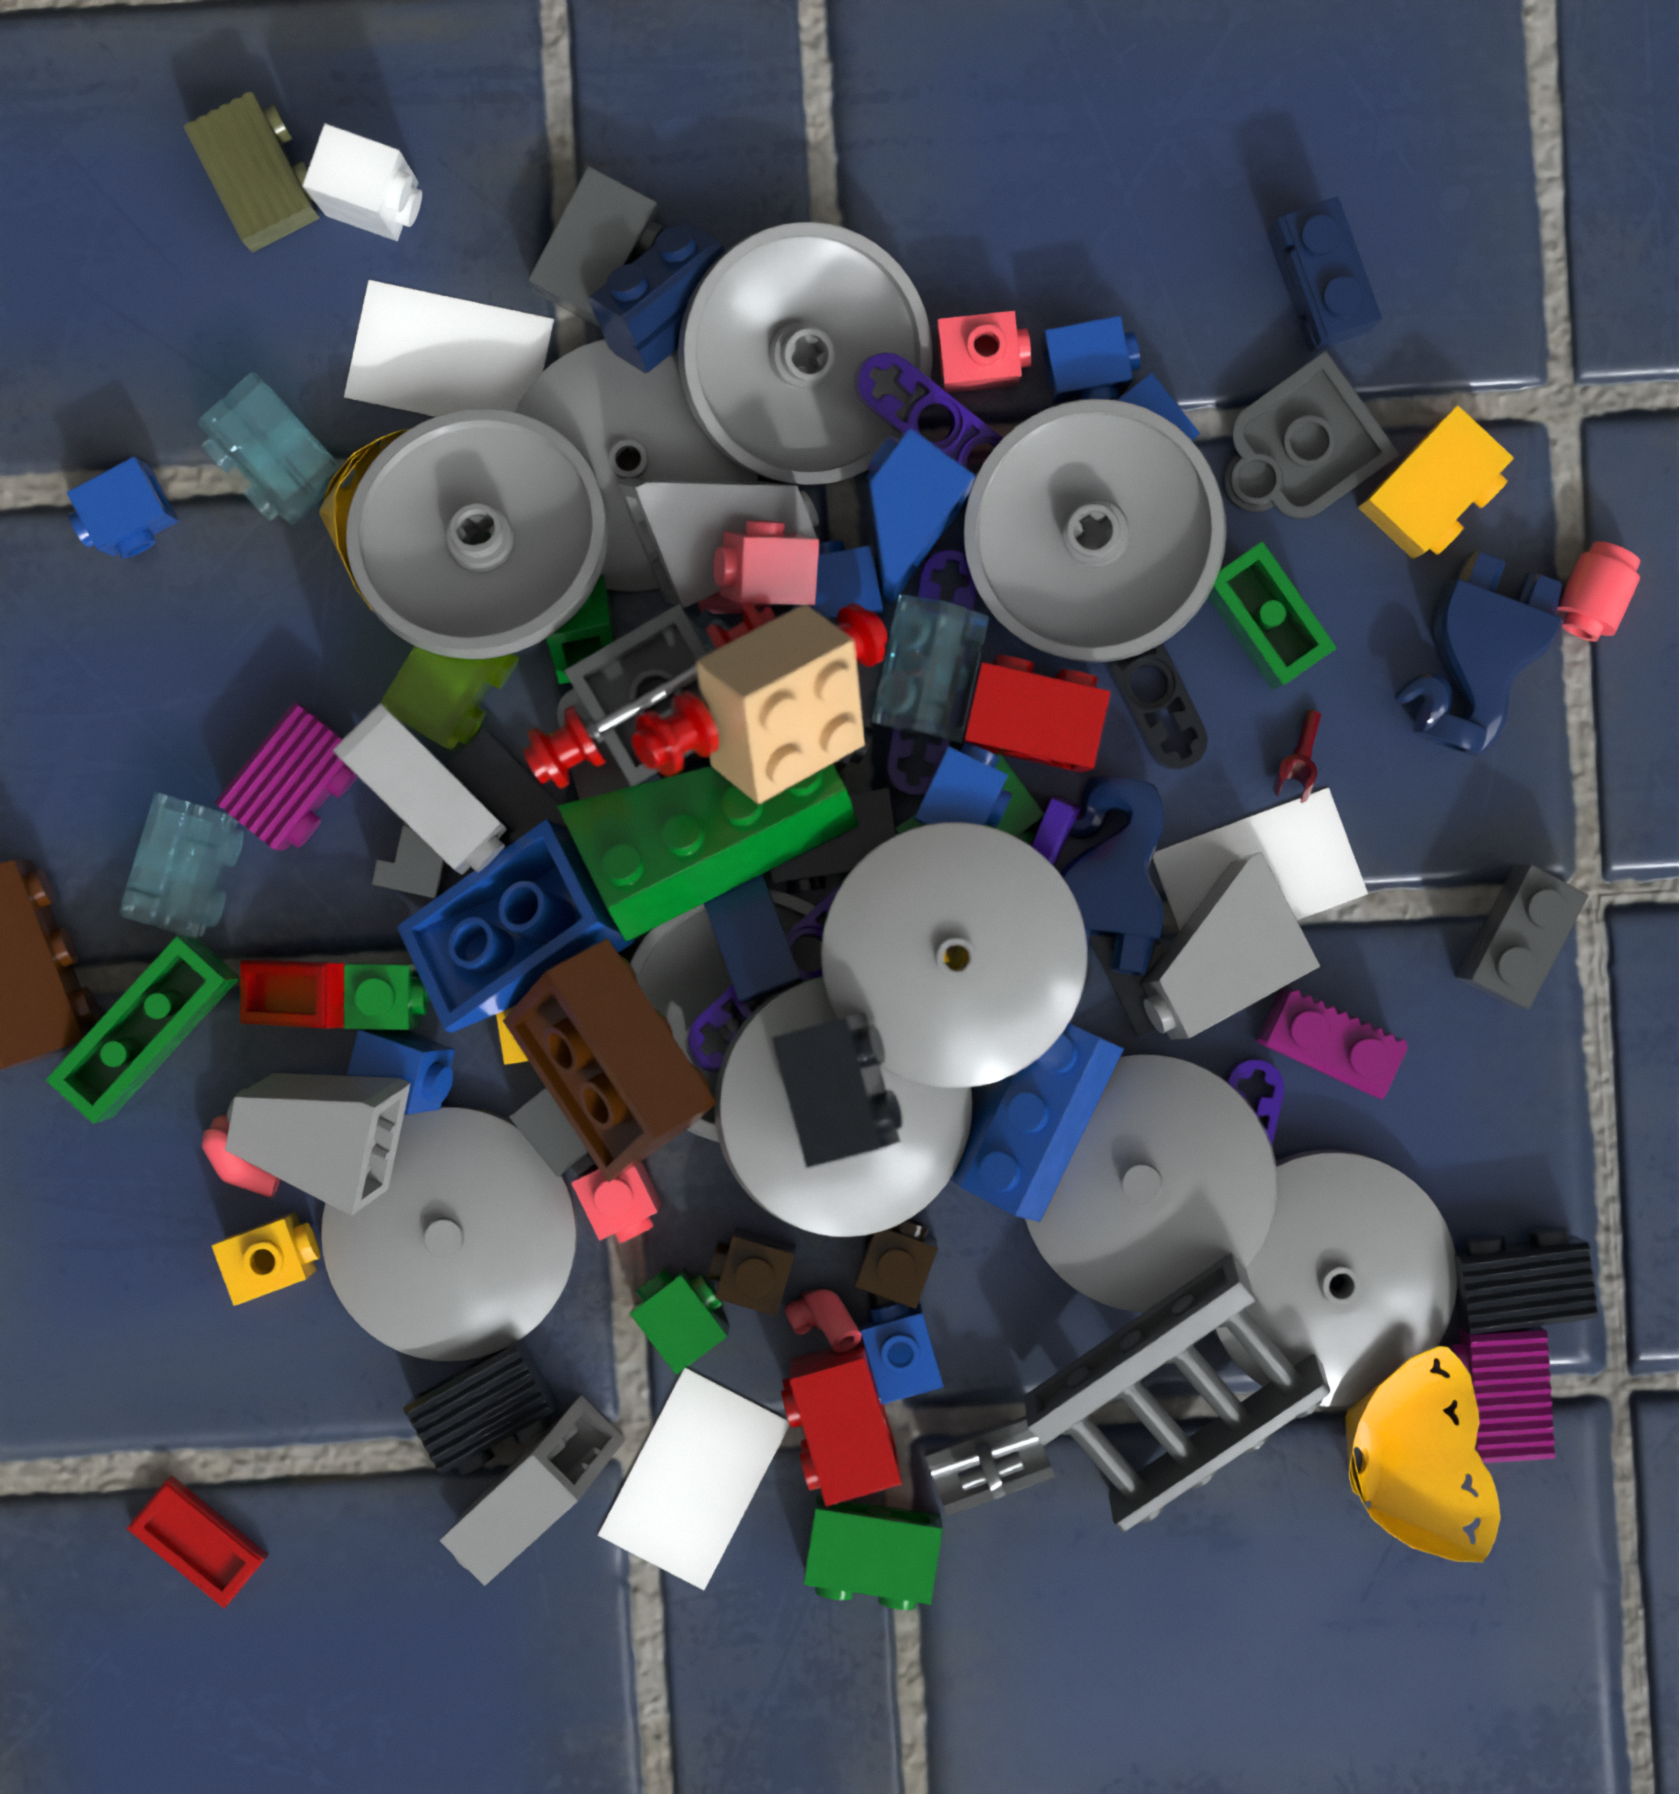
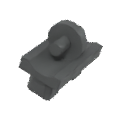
[924,1416,1055,1517]

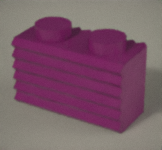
[215,701,358,851]
[1256,987,1408,1100]
[1450,1326,1556,1463]

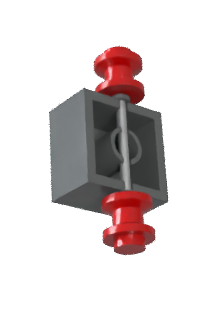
[522,602,777,789]

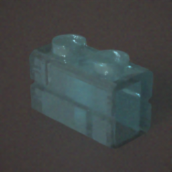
[197,372,349,525]
[871,595,989,743]
[118,792,244,937]

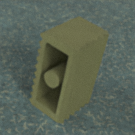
[184,92,320,253]

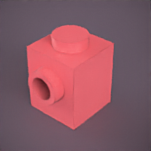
[936,311,1031,393]
[713,520,819,605]
[571,1161,662,1243]

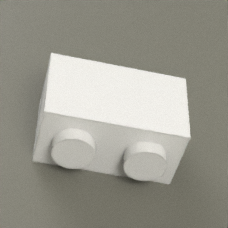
[303,124,422,241]

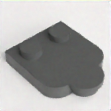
[1224,351,1400,520]

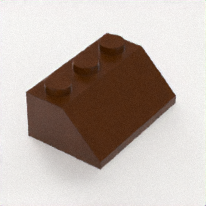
[0,860,101,1070]
[503,938,717,1183]

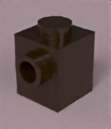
[855,1218,938,1309]
[707,1227,796,1316]

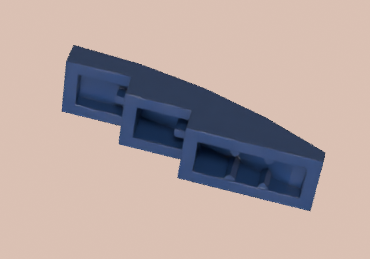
[659,755,802,1004]

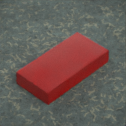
[240,960,344,1029]
[126,1475,269,1609]

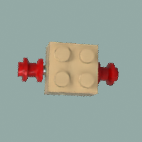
[632,603,887,804]

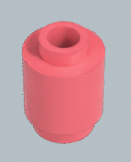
[1556,541,1641,642]

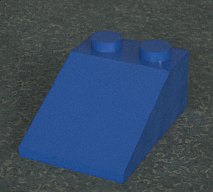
[397,819,635,1033]

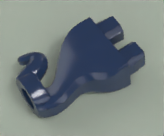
[1394,551,1562,756]
[1060,776,1165,977]

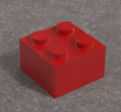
[960,655,1111,773]
[781,1338,902,1506]

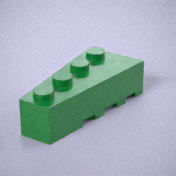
[557,764,859,942]

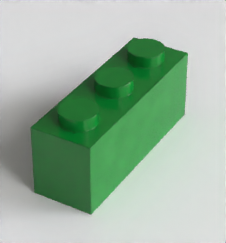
[46,935,240,1124]

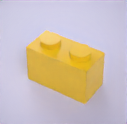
[1358,405,1514,559]

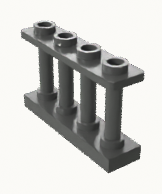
[1024,1252,1331,1532]

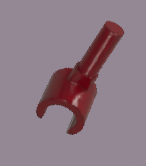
[1273,710,1322,803]

